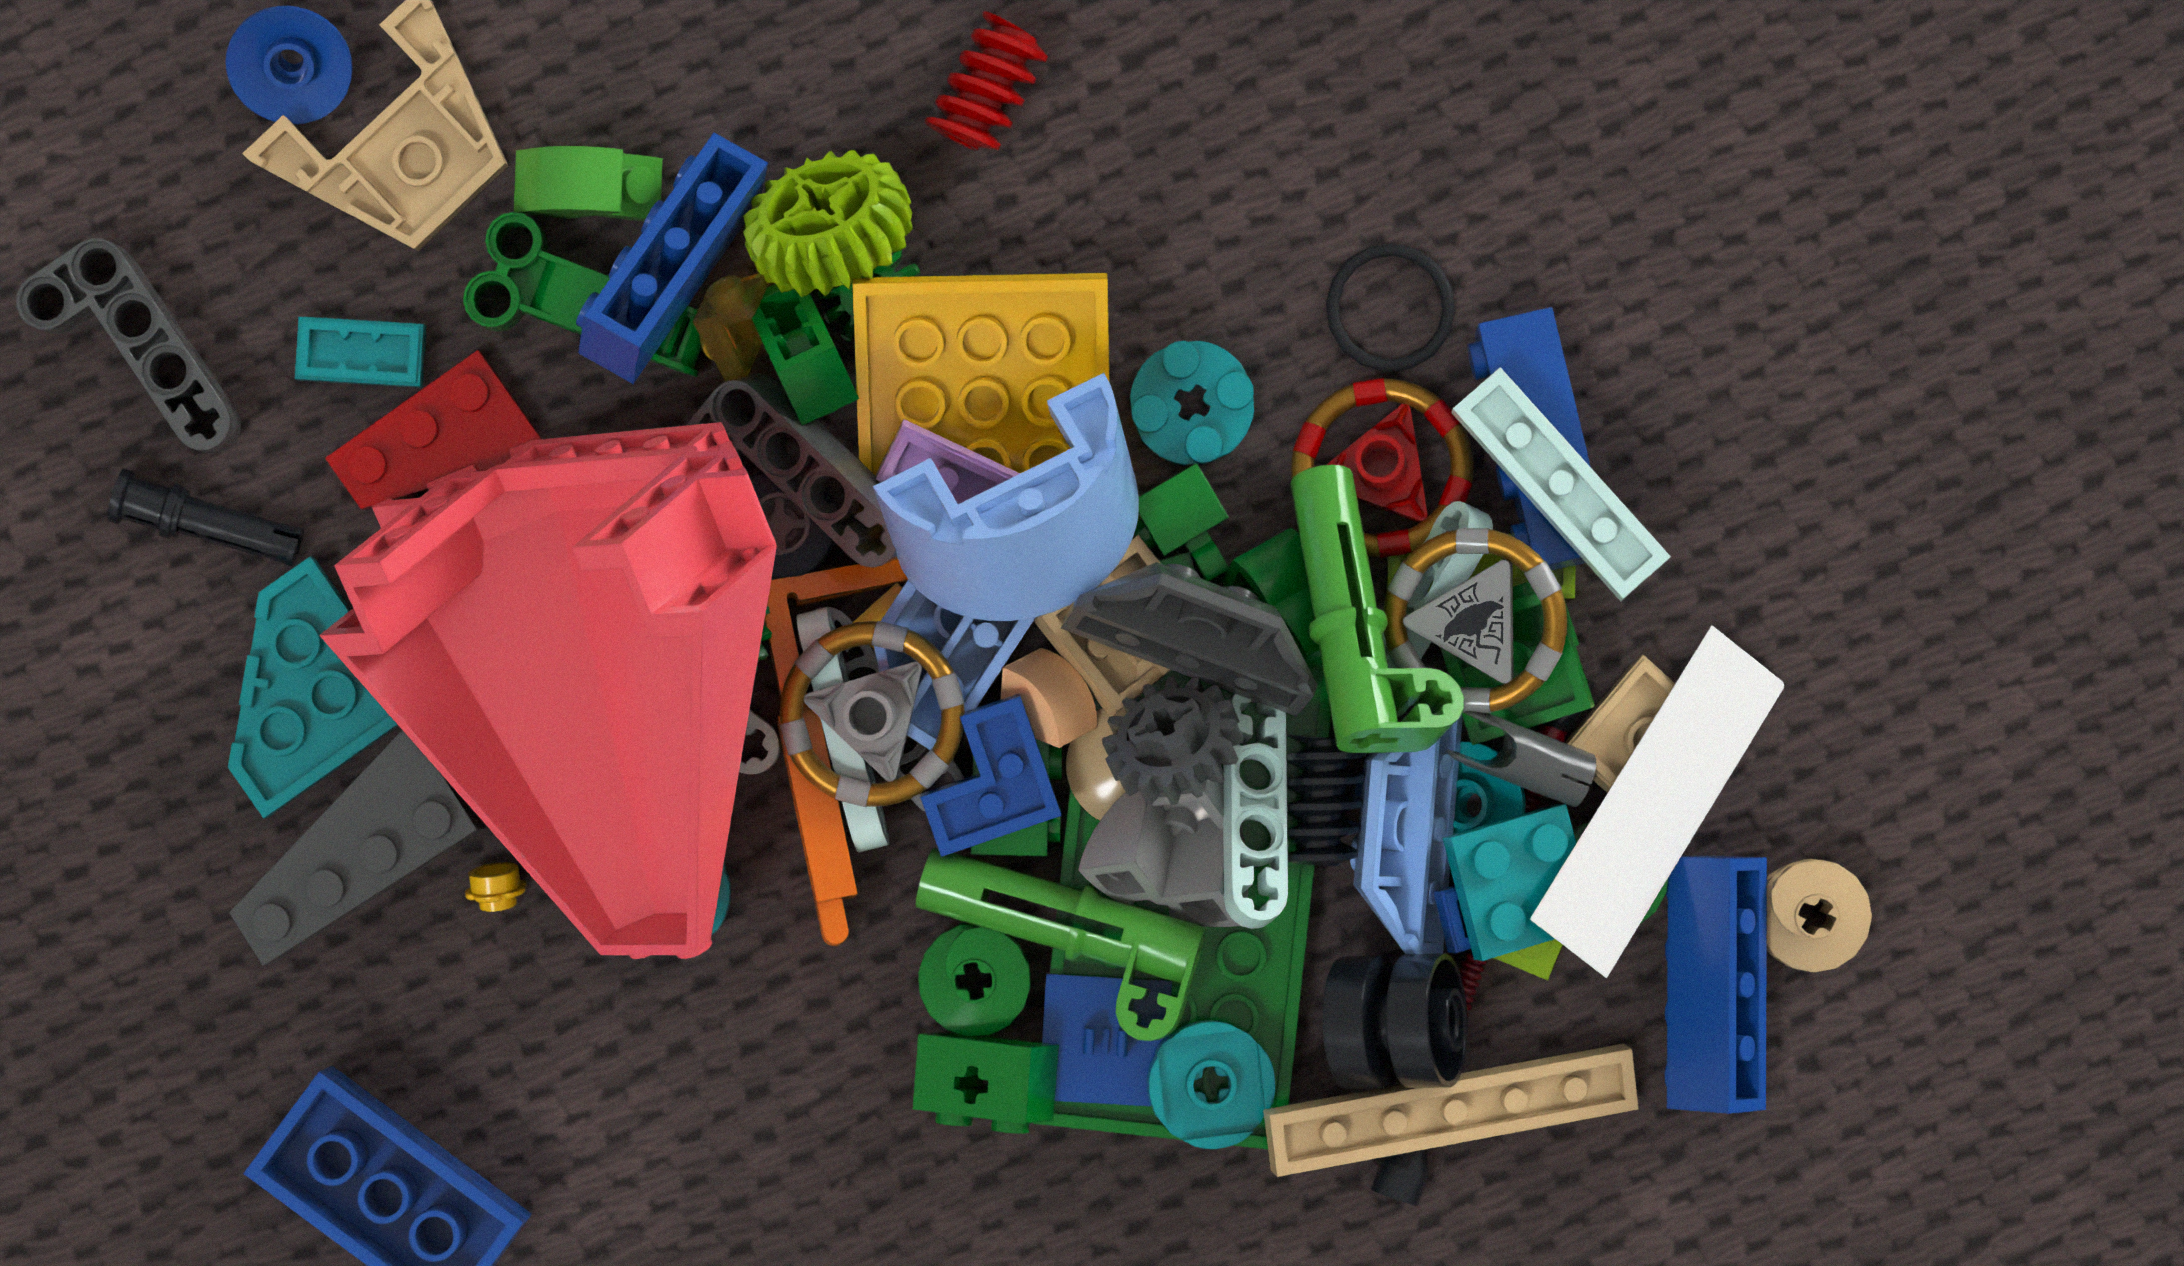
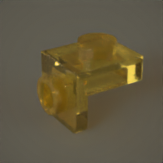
[693,273,768,382]

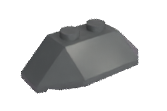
[1061,562,1317,716]

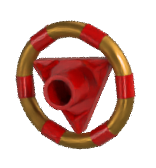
[1291,378,1474,558]

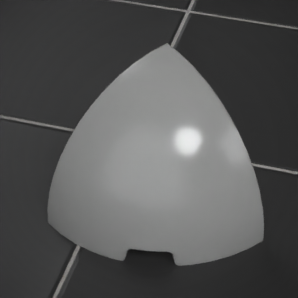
[1078,765,1248,927]

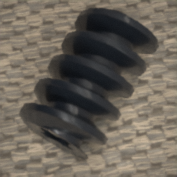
[1286,734,1367,866]

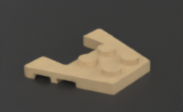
[242,0,508,251]

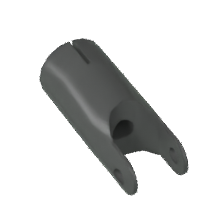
[1446,711,1596,807]

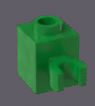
[1134,463,1229,582]

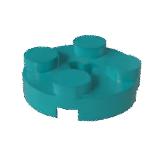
[1130,341,1254,466]
[1147,1020,1275,1149]

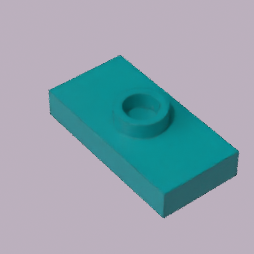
[295,316,427,388]

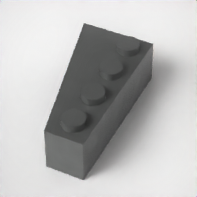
[229,730,486,966]

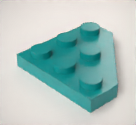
[228,556,398,819]

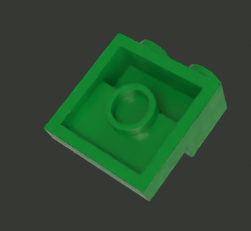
[1440,582,1595,745]

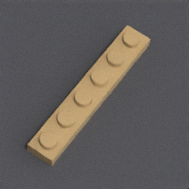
[1263,1044,1638,1177]

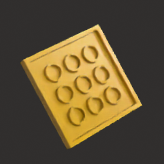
[853,273,1109,527]

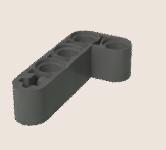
[16,238,241,454]
[686,373,898,568]

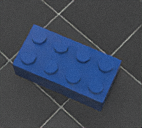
[243,1066,533,1266]

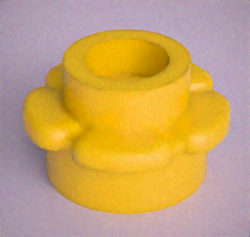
[465,862,526,912]

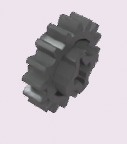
[1102,676,1243,805]

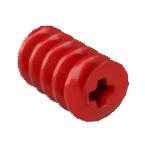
[924,11,1049,151]

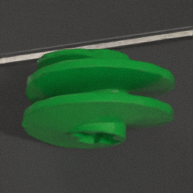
[918,923,1031,1037]

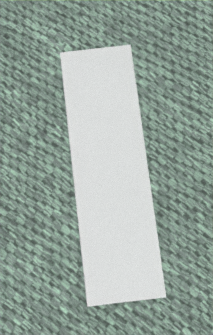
[1530,625,1784,978]

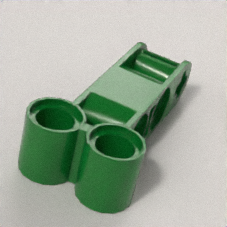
[463,212,719,377]

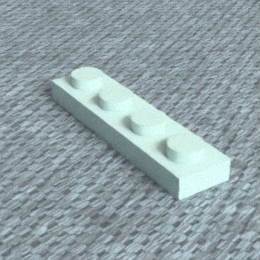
[1451,367,1671,601]

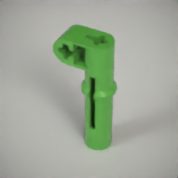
[1290,465,1464,753]
[916,847,1207,1041]

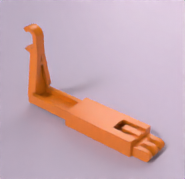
[764,559,908,946]

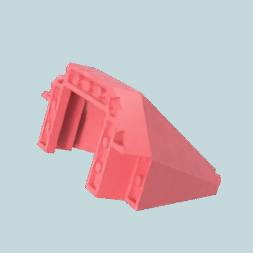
[319,422,777,959]

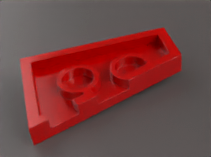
[325,350,543,510]

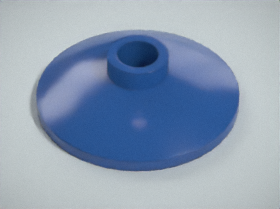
[226,6,353,124]

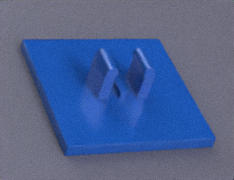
[1042,973,1172,1106]

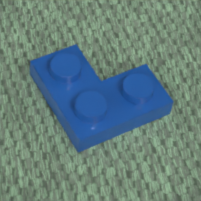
[920,693,1062,857]

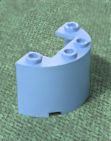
[873,373,1139,621]

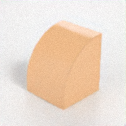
[1001,648,1097,748]

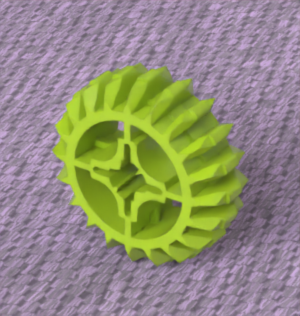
[743,150,913,297]

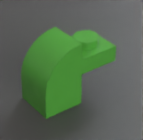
[514,146,663,221]

